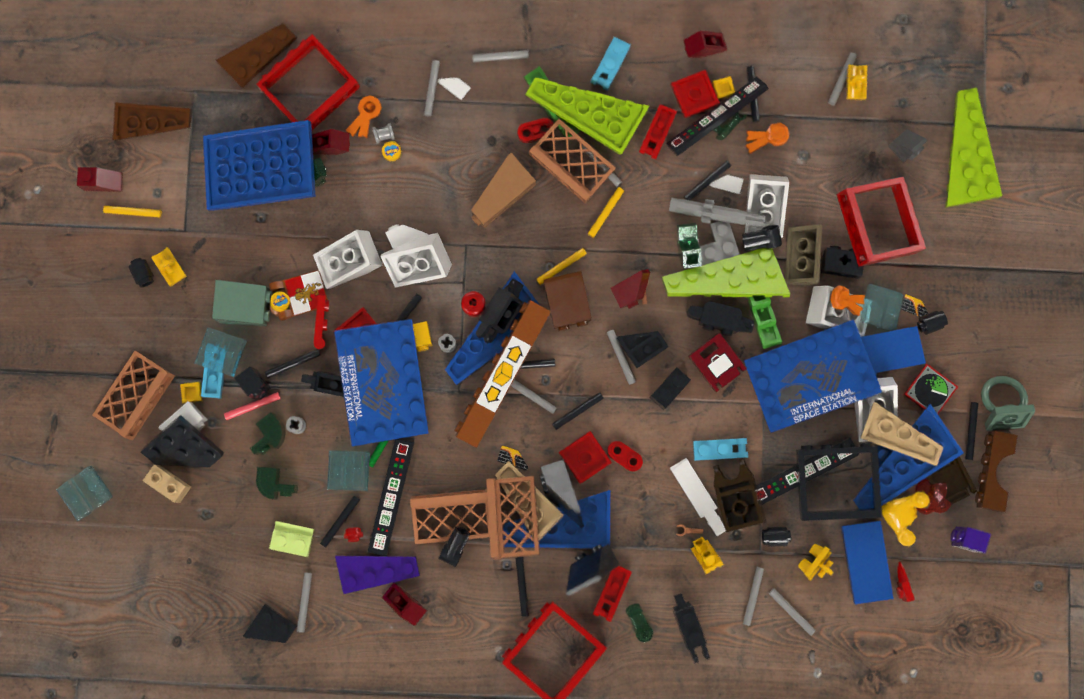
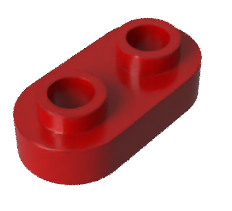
[517,118,554,143]
[607,441,643,472]

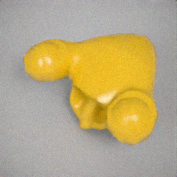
[881,492,930,546]

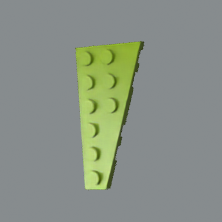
[525,77,649,155]
[945,88,1002,208]
[662,247,790,297]

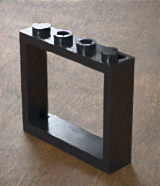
[796,442,882,521]

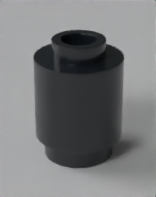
[128,258,154,288]
[917,311,948,335]
[762,527,791,547]

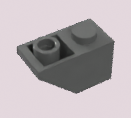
[888,129,927,163]

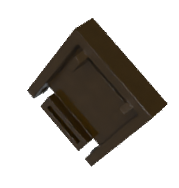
[925,456,977,509]

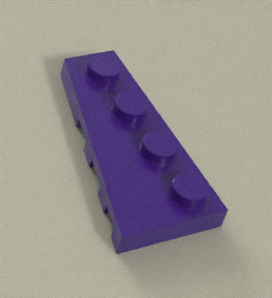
[335,556,420,594]

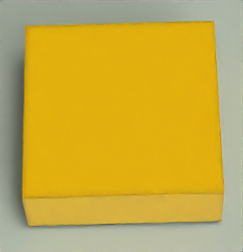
[712,76,735,100]
[180,382,203,404]

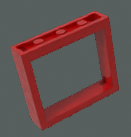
[257,34,360,131]
[836,177,926,267]
[502,601,607,699]

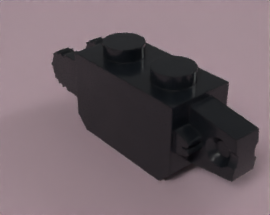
[476,279,524,344]
[686,301,755,336]
[301,371,344,397]
[673,593,710,664]

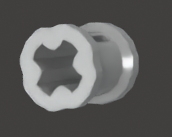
[372,123,395,144]
[438,334,457,353]
[286,416,306,434]

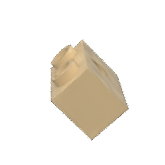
[143,465,191,503]

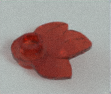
[916,479,952,515]

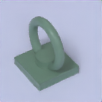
[981,376,1036,431]

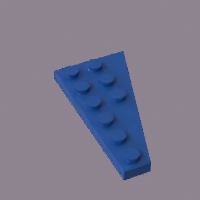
[445,271,549,385]
[853,404,964,509]
[503,490,610,548]

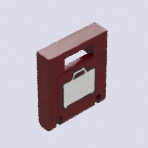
[688,333,746,393]

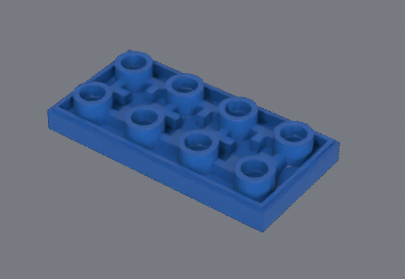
[861,326,926,374]
[841,521,894,604]

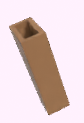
[471,153,536,228]

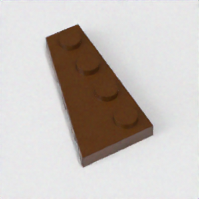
[216,23,297,88]
[113,102,192,141]

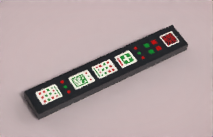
[666,76,768,156]
[757,438,859,505]
[367,439,415,556]

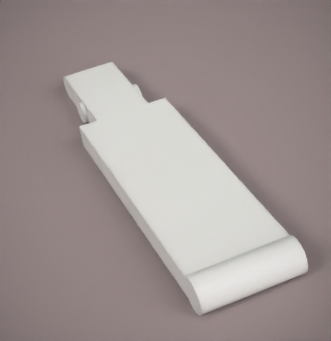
[670,458,725,536]

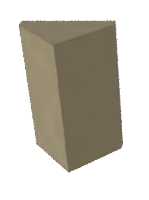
[785,224,822,286]

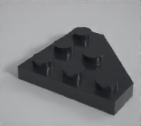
[141,415,224,467]

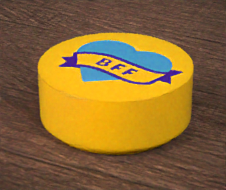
[382,142,401,162]
[270,292,290,312]

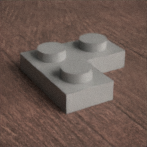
[697,221,740,265]

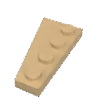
[860,402,943,466]
[495,461,564,541]

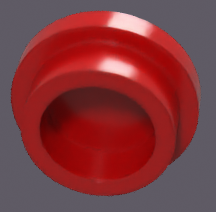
[344,527,363,542]

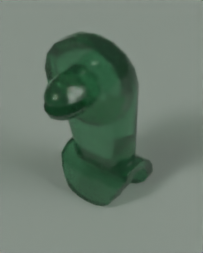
[713,111,747,141]
[626,603,653,642]

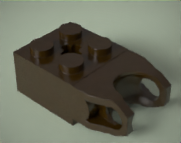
[713,458,767,532]

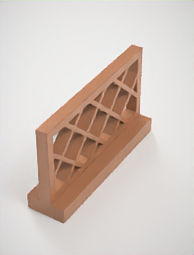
[529,119,616,204]
[93,351,175,440]
[486,476,540,560]
[410,489,490,544]

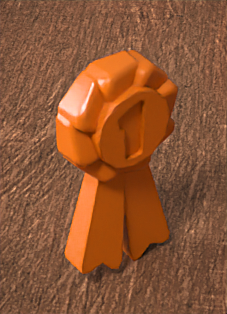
[346,96,382,138]
[746,123,790,154]
[830,285,865,316]

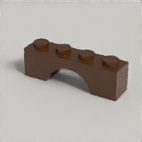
[975,431,1018,512]

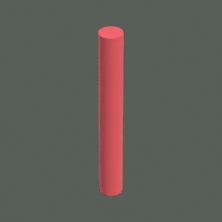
[224,392,281,420]

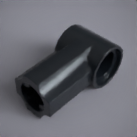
[742,225,782,251]
[438,526,470,568]

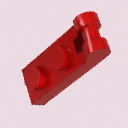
[639,104,677,160]
[314,295,330,349]
[593,566,632,622]

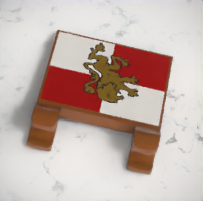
[269,270,330,321]

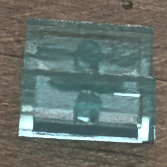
[860,284,904,331]
[194,328,247,377]
[327,451,370,491]
[56,466,113,521]

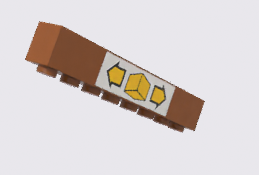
[454,300,551,448]

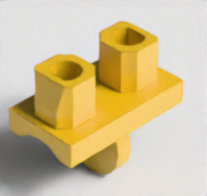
[846,64,867,100]
[151,247,187,287]
[690,537,723,574]
[798,544,833,581]

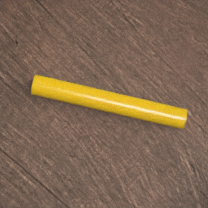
[588,187,624,238]
[103,206,162,218]
[536,248,587,285]

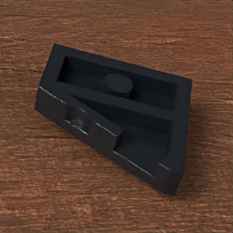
[616,331,669,369]
[243,604,297,643]

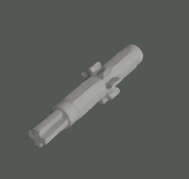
[669,198,765,227]

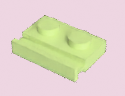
[269,521,315,557]

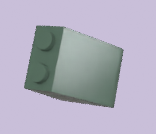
[212,280,272,326]

